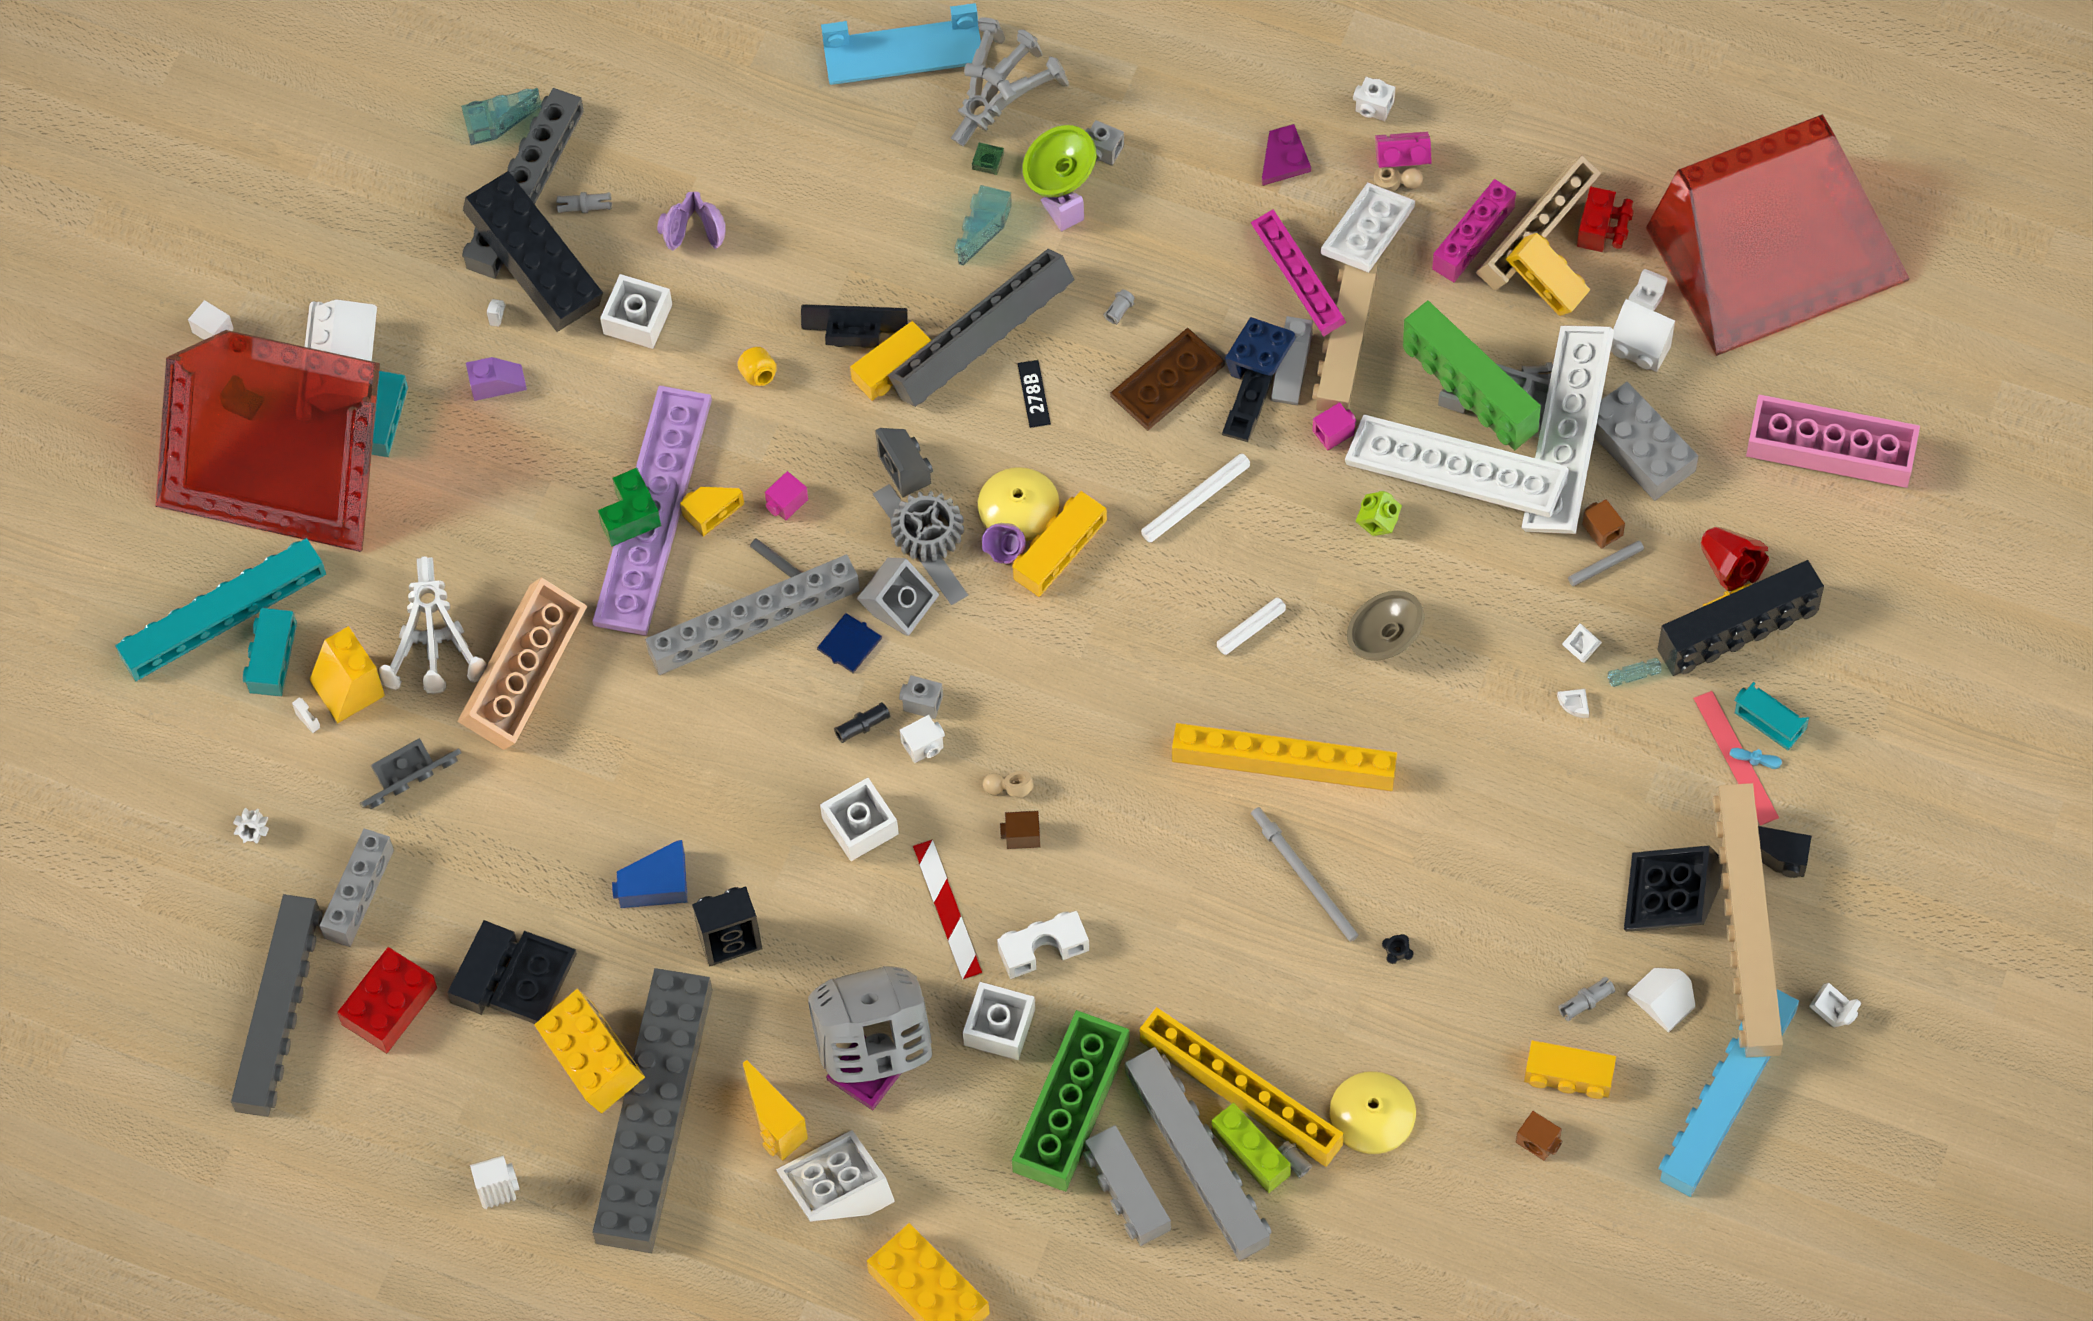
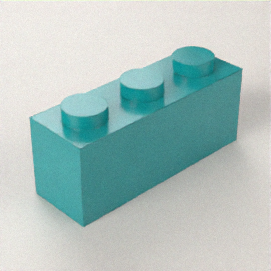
[351,370,408,458]
[243,608,297,697]

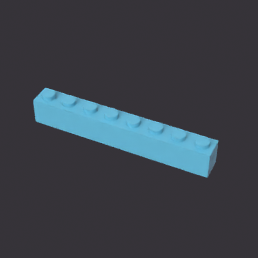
[1658,989,1799,1197]

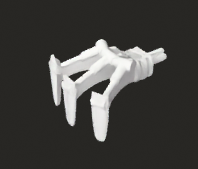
[378,557,487,694]

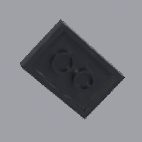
[489,930,577,1024]

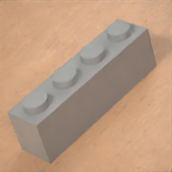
[1083,1125,1171,1246]

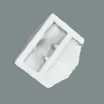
[1627,968,1695,1033]

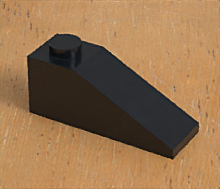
[1758,826,1812,878]

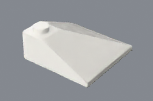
[776,1130,895,1222]

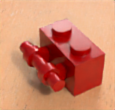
[1577,186,1634,252]

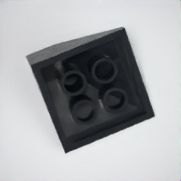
[1624,845,1723,932]

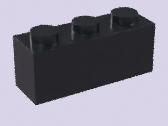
[447,920,518,1015]

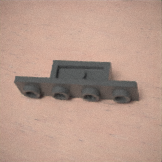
[360,738,461,809]

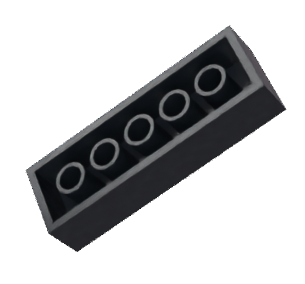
[463,171,603,332]
[1657,560,1824,676]

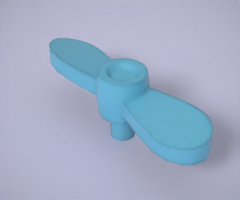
[1730,748,1782,769]

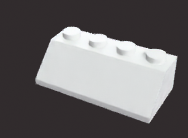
[305,300,377,413]

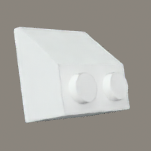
[1611,299,1675,372]

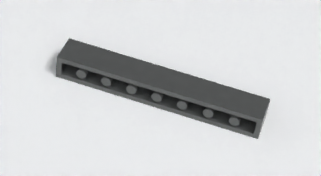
[888,249,1075,407]
[231,894,323,1117]

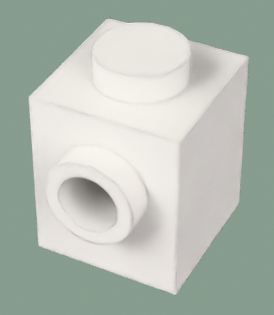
[188,300,234,348]
[900,715,945,763]

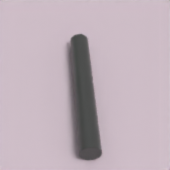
[750,538,802,577]

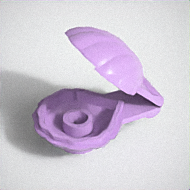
[657,192,726,251]

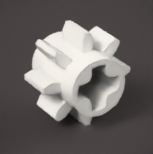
[233,808,269,844]

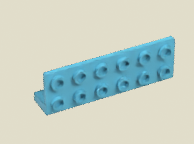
[821,3,981,85]

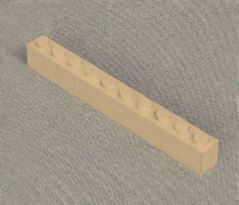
[1713,783,1783,1058]

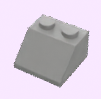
[857,558,940,636]

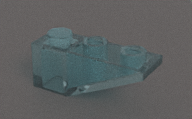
[461,88,541,145]
[954,185,1012,266]

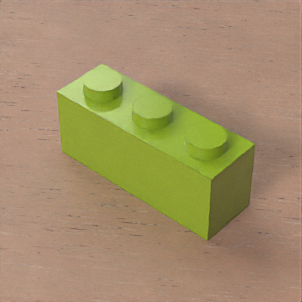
[1212,1102,1291,1194]

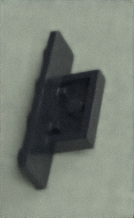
[801,304,908,348]

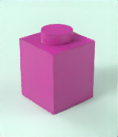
[1312,402,1356,451]
[765,471,808,521]

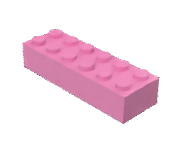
[1746,394,1920,488]

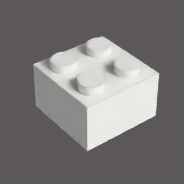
[600,274,672,349]
[820,778,899,861]
[963,982,1035,1060]

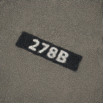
[1017,360,1051,428]

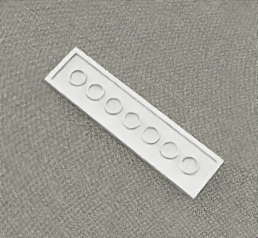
[1522,326,1614,534]
[1345,415,1569,518]

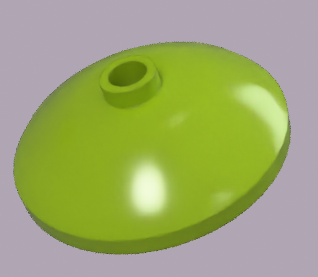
[1023,125,1096,197]

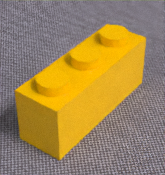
[1506,233,1590,316]
[850,321,931,401]
[1524,1040,1616,1099]

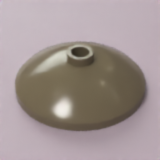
[1347,591,1425,661]

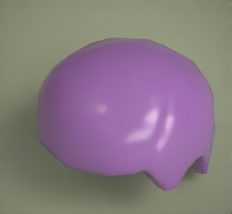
[982,523,1026,564]

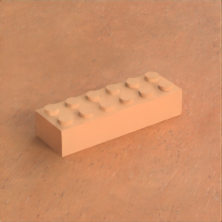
[457,577,587,750]

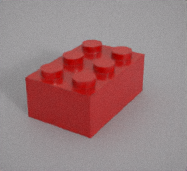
[337,947,437,1054]

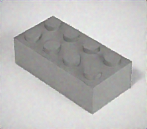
[1594,382,1698,501]

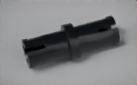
[834,702,890,743]

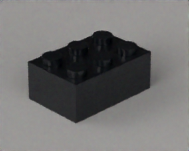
[692,886,763,967]

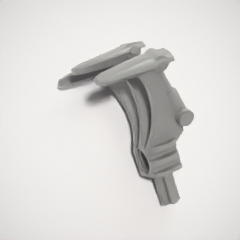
[951,17,1069,147]

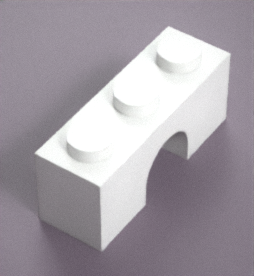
[997,911,1089,979]

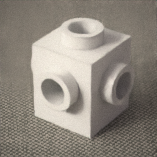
[1353,77,1395,122]

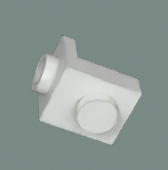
[1628,269,1668,311]
[1809,983,1861,1028]

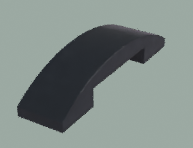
[1222,368,1273,442]

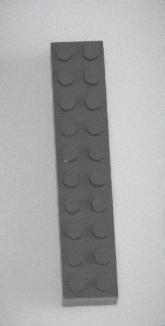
[592,968,713,1254]

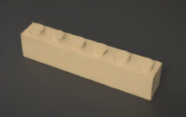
[1476,155,1601,291]
[1312,264,1378,411]

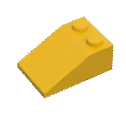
[743,1060,808,1161]

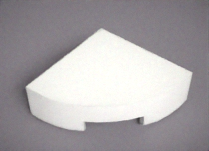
[487,299,505,327]
[1557,689,1589,718]
[292,697,320,733]

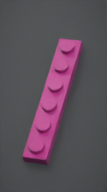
[1251,209,1346,337]

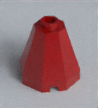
[1701,527,1769,591]

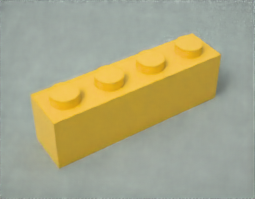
[1012,491,1107,597]

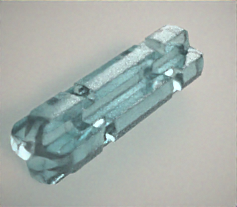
[1607,658,1662,687]

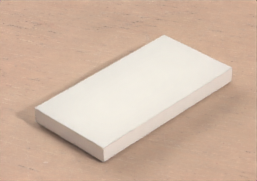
[1321,182,1415,273]

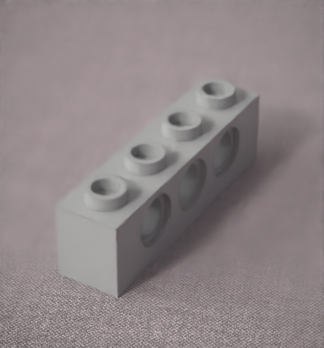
[320,828,394,947]

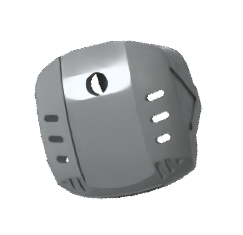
[808,966,932,1083]

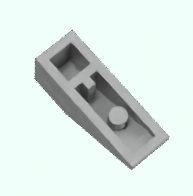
[1271,316,1313,406]

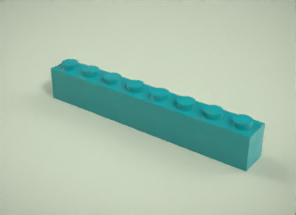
[115,538,327,682]

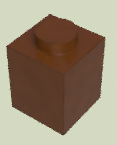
[1000,811,1041,849]

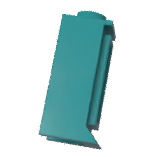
[1734,682,1810,751]

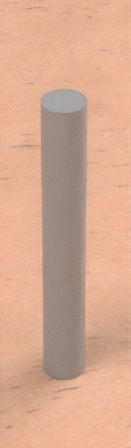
[1568,541,1644,587]

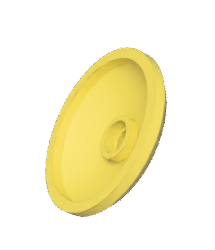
[978,467,1059,541]
[1330,1072,1416,1154]

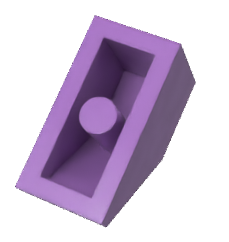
[466,357,527,401]

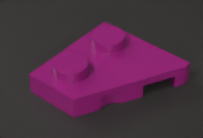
[1262,124,1311,186]

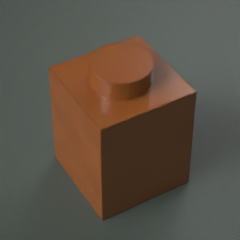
[1582,499,1625,549]

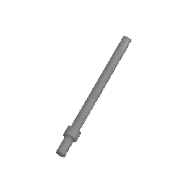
[1251,807,1359,942]

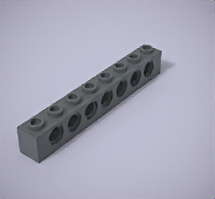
[462,88,584,279]

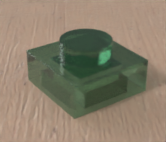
[972,142,1004,175]

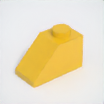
[680,487,744,537]

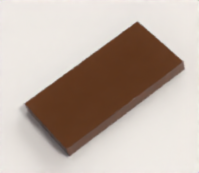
[1110,328,1225,431]

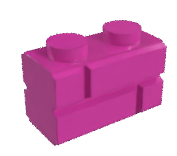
[1375,131,1432,168]

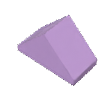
[1041,192,1084,232]

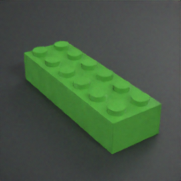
[1403,300,1541,451]
[1012,1010,1130,1192]

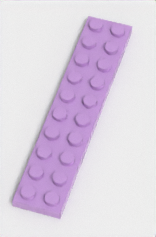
[593,386,712,636]

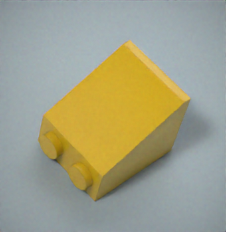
[310,626,385,724]

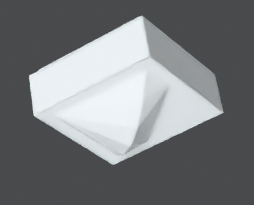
[1562,624,1602,663]

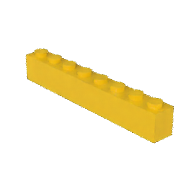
[1172,723,1397,791]
[1140,1007,1344,1167]

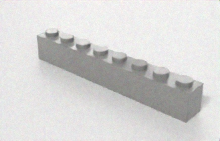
[1125,1047,1272,1261]

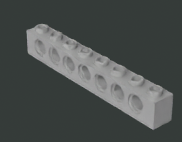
[645,554,860,675]

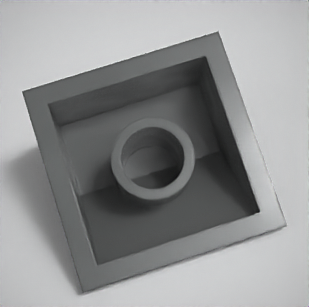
[875,428,933,498]

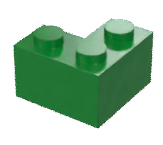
[598,467,661,547]

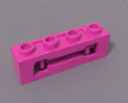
[1432,179,1516,283]

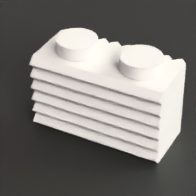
[470,1156,520,1209]

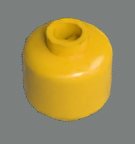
[737,347,777,386]

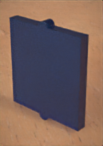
[817,613,882,673]

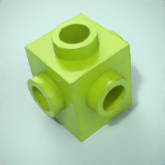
[1355,491,1402,536]

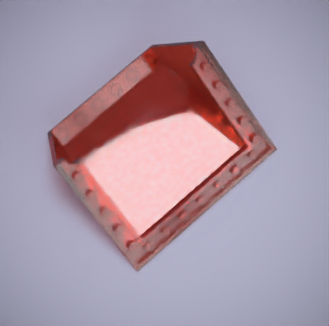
[1646,114,1909,356]
[155,330,380,552]

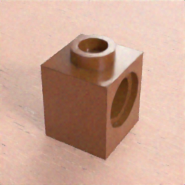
[1516,1111,1563,1161]

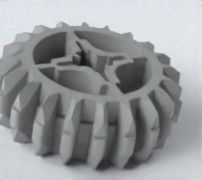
[891,491,964,562]

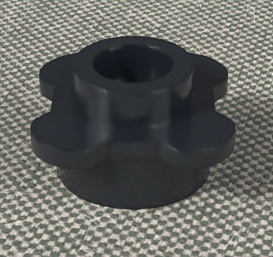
[1382,934,1414,964]

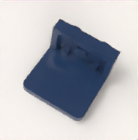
[1225,317,1296,379]

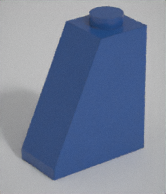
[612,840,688,908]

